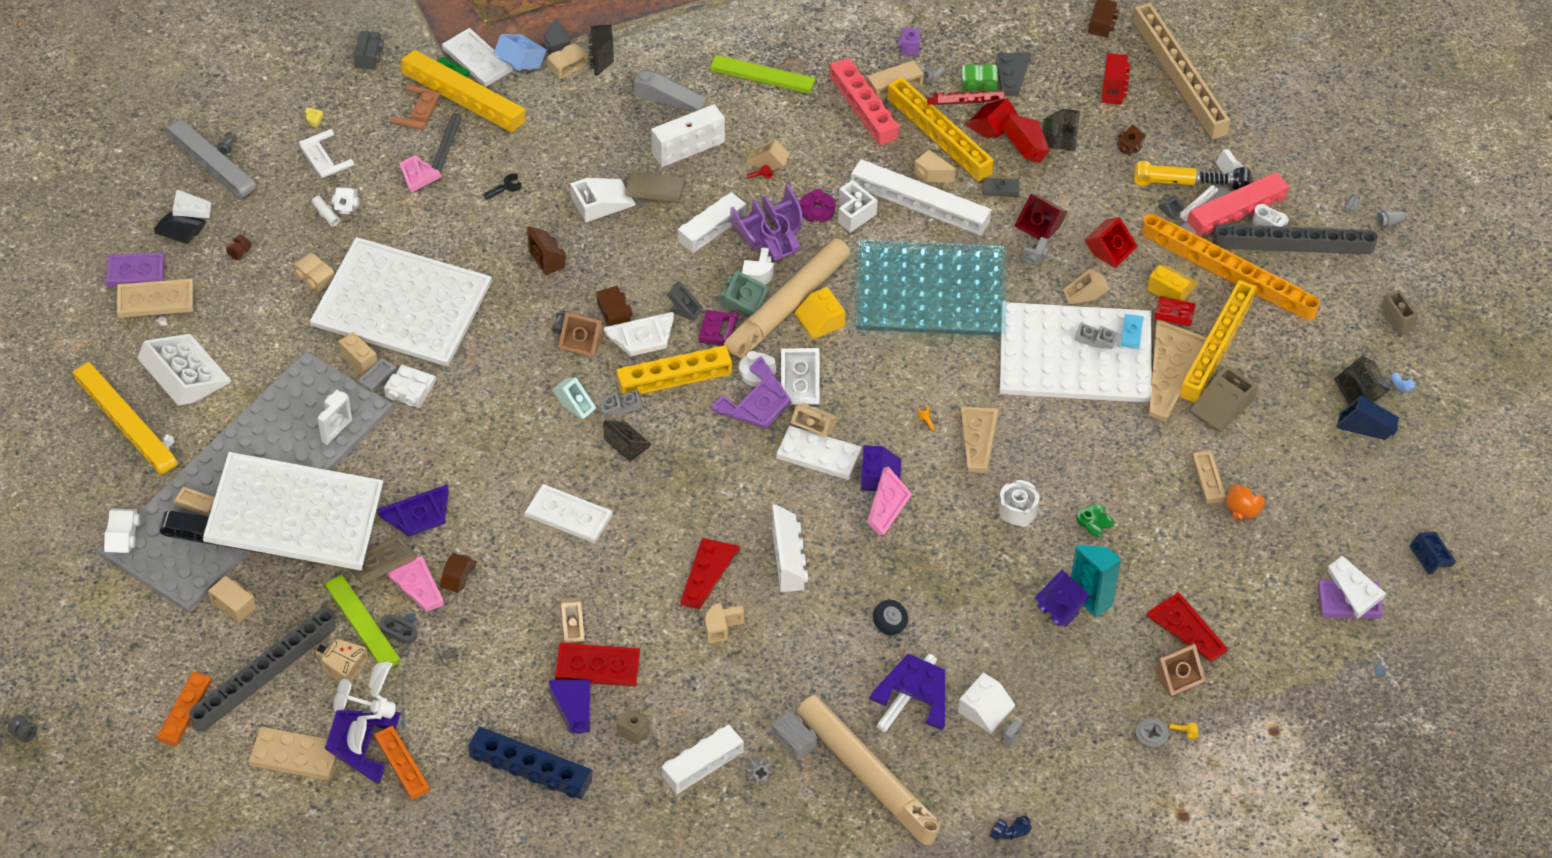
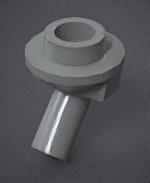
[923,66,945,84]

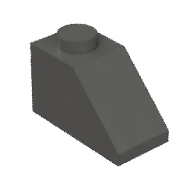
[543,18,570,55]

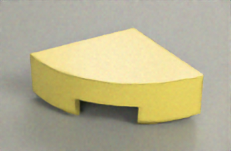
[305,107,324,128]

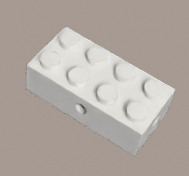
[651,104,725,167]

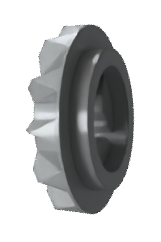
[1136,719,1169,749]

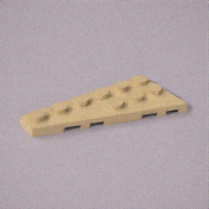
[1149,320,1207,422]

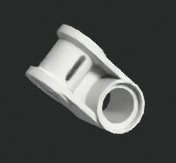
[1252,204,1289,227]

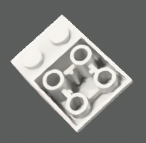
[570,178,635,223]

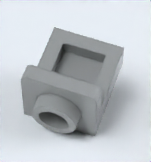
[1022,237,1050,266]

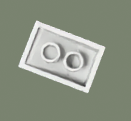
[781,348,820,405]

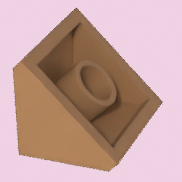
[558,312,603,357]
[1155,643,1206,696]

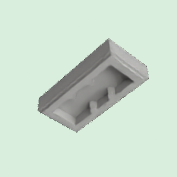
[357,358,397,392]

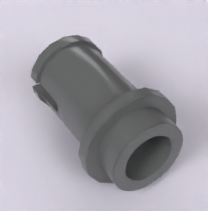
[218,132,236,154]
[552,310,567,335]

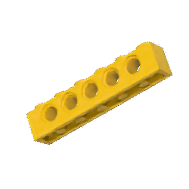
[616,345,732,395]

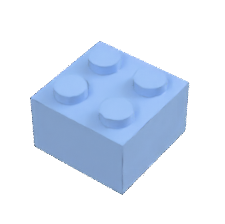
[494,34,547,71]

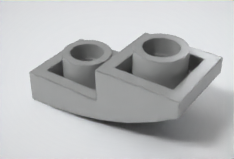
[1074,322,1118,349]
[600,389,643,415]

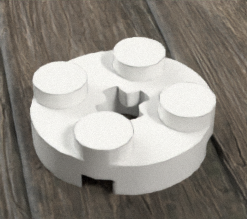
[739,351,776,387]

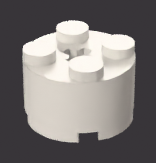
[999,480,1039,527]

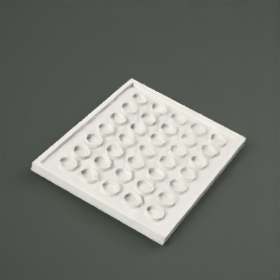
[310,237,492,367]
[1000,302,1152,403]
[203,452,383,571]

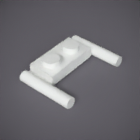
[298,129,354,179]

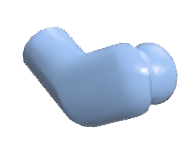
[1390,373,1415,392]

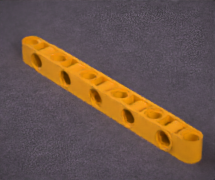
[1141,214,1320,320]

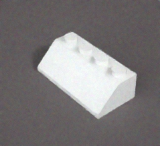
[772,505,808,592]

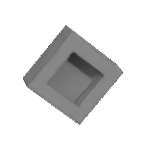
[1002,719,1022,748]

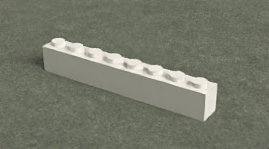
[851,159,991,236]

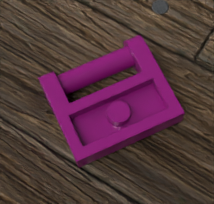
[699,310,739,346]

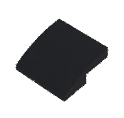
[154,211,206,244]

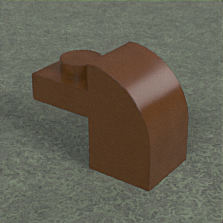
[439,553,477,593]

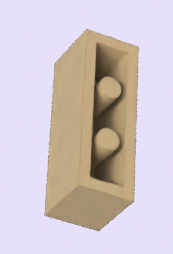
[867,60,924,100]

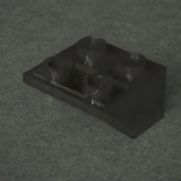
[587,24,614,76]
[1042,109,1080,151]
[1334,356,1390,405]

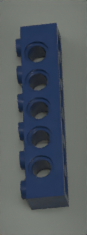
[468,726,592,800]

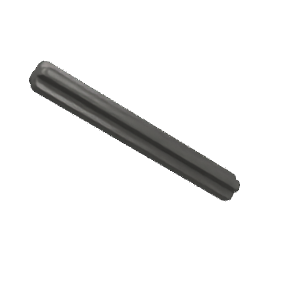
[432,113,461,182]

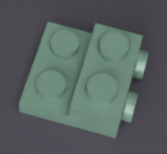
[719,270,769,316]

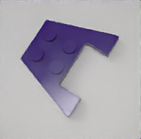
[869,654,945,731]
[324,710,401,784]

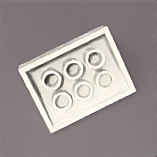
[137,334,231,406]

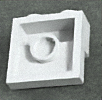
[384,365,436,408]
[317,390,352,445]

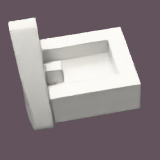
[1216,149,1244,174]

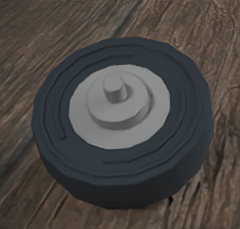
[873,599,908,636]

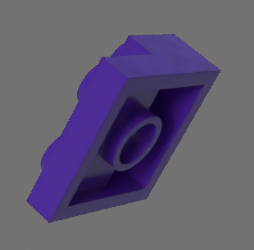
[1035,569,1091,628]

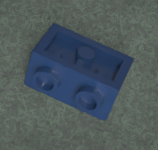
[1410,532,1456,574]

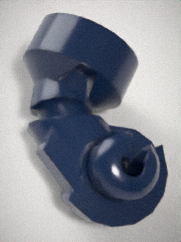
[989,816,1032,840]

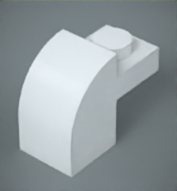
[742,248,774,285]

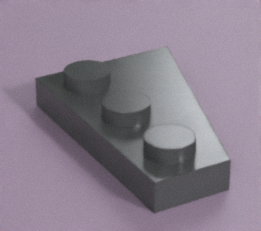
[996,52,1031,96]

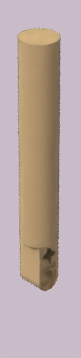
[724,238,851,358]
[797,695,940,845]

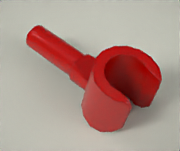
[746,165,773,179]

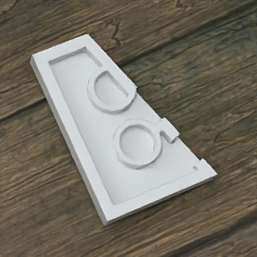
[1327,556,1386,619]

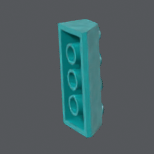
[1071,545,1121,618]

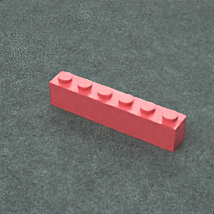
[1187,172,1289,237]

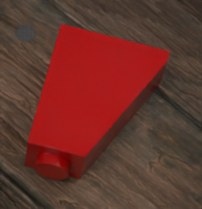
[1000,114,1050,163]

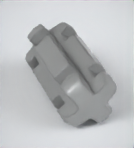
[1344,193,1361,214]

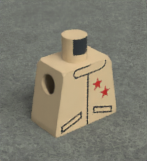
[316,639,368,682]

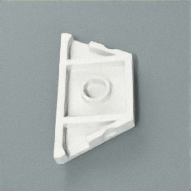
[604,312,674,356]

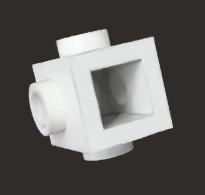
[332,187,360,214]

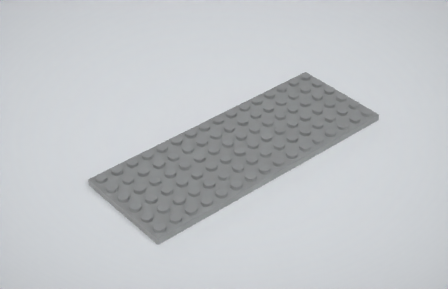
[98,352,394,613]

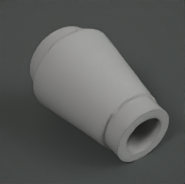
[1376,210,1405,228]

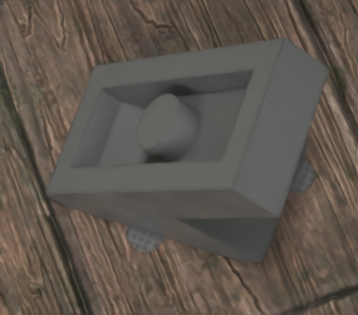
[667,281,703,321]

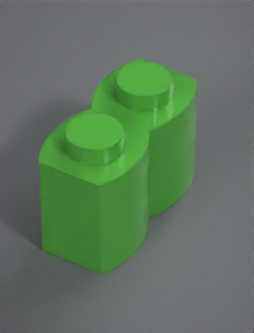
[962,64,998,92]

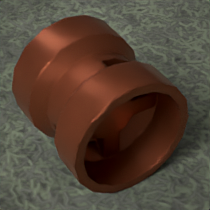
[226,234,252,260]

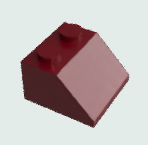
[1014,194,1068,240]

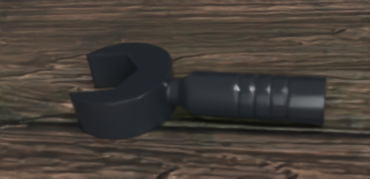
[483,174,522,200]

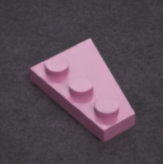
[867,467,912,536]
[386,556,444,612]

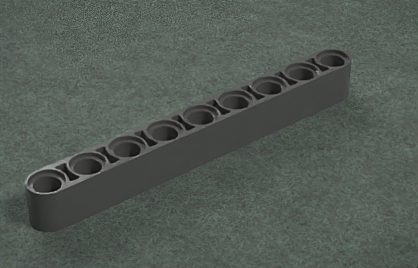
[1213,224,1378,254]
[189,608,336,732]

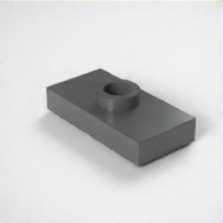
[983,178,1019,197]

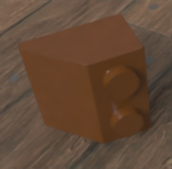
[527,226,566,276]

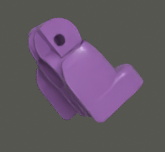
[729,184,802,262]

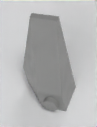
[634,70,706,111]

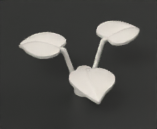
[333,662,396,754]

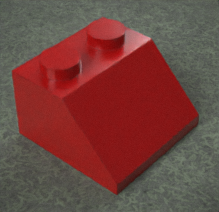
[965,98,1018,138]
[1084,217,1138,268]

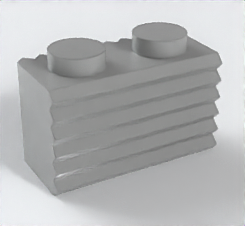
[771,711,817,760]

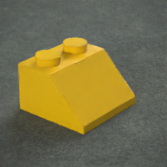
[1147,265,1198,301]
[794,287,846,340]

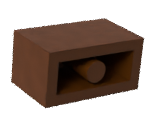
[1088,0,1119,38]
[596,286,633,326]

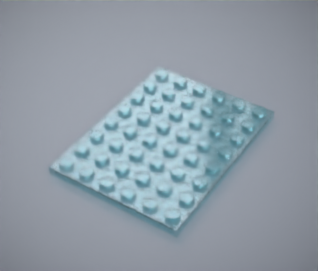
[856,240,1005,336]

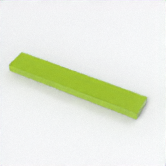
[710,55,816,94]
[324,575,401,668]

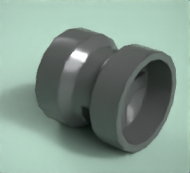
[7,715,37,743]

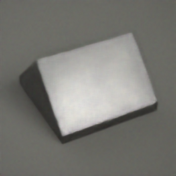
[603,420,651,462]

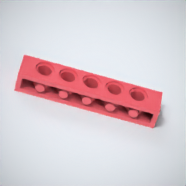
[829,58,900,146]

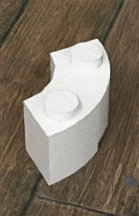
[104,509,140,553]

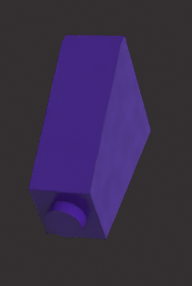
[549,680,591,734]

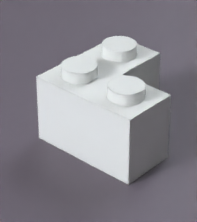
[838,180,878,233]

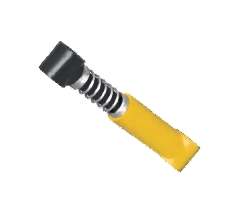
[1134,161,1251,190]

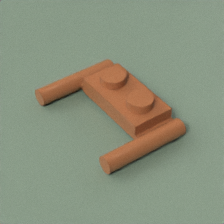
[391,84,442,130]

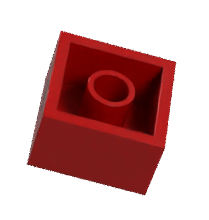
[1101,53,1131,105]

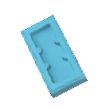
[1121,314,1143,349]

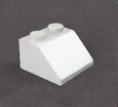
[958,672,1015,734]

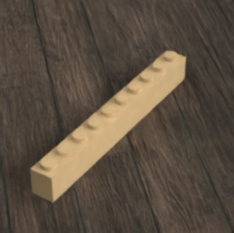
[1133,3,1230,139]

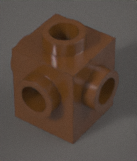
[1116,124,1146,156]

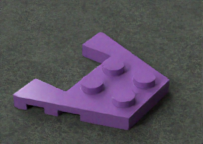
[711,356,792,429]

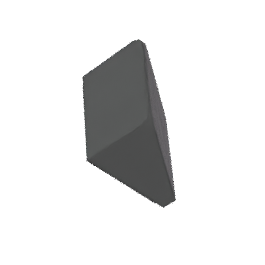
[1158,195,1185,219]

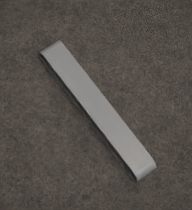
[165,119,256,199]

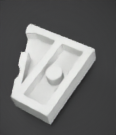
[173,190,211,218]

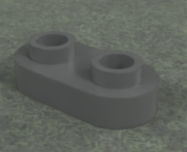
[380,614,418,644]

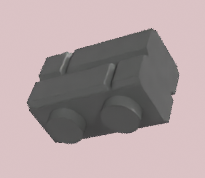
[353,31,384,69]

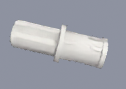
[312,196,340,227]

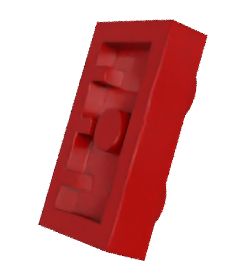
[1154,296,1196,326]

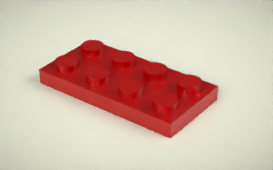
[555,643,640,687]

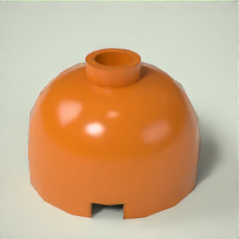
[1226,484,1266,521]

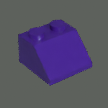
[861,445,901,491]

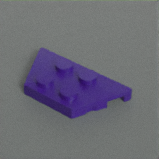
[377,485,449,537]

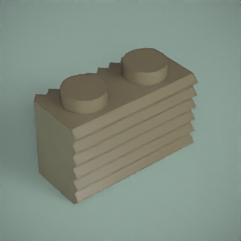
[1381,290,1418,335]

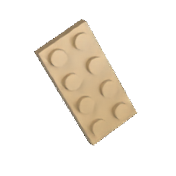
[117,279,193,318]
[248,727,337,781]

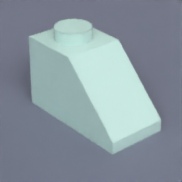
[552,377,596,419]

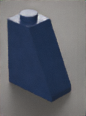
[1336,396,1399,440]

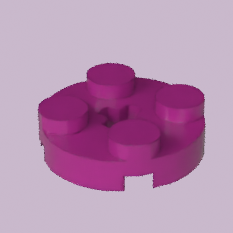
[799,189,836,223]

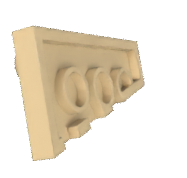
[961,407,999,473]

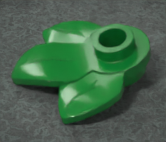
[1076,504,1114,537]

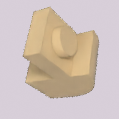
[705,603,744,644]

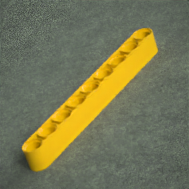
[72,361,178,476]

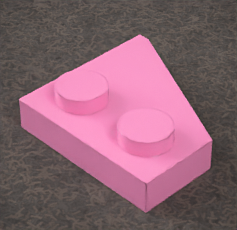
[399,155,442,192]

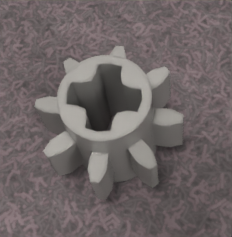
[745,756,772,784]

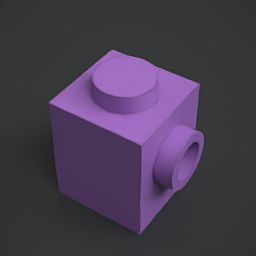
[898,28,920,56]

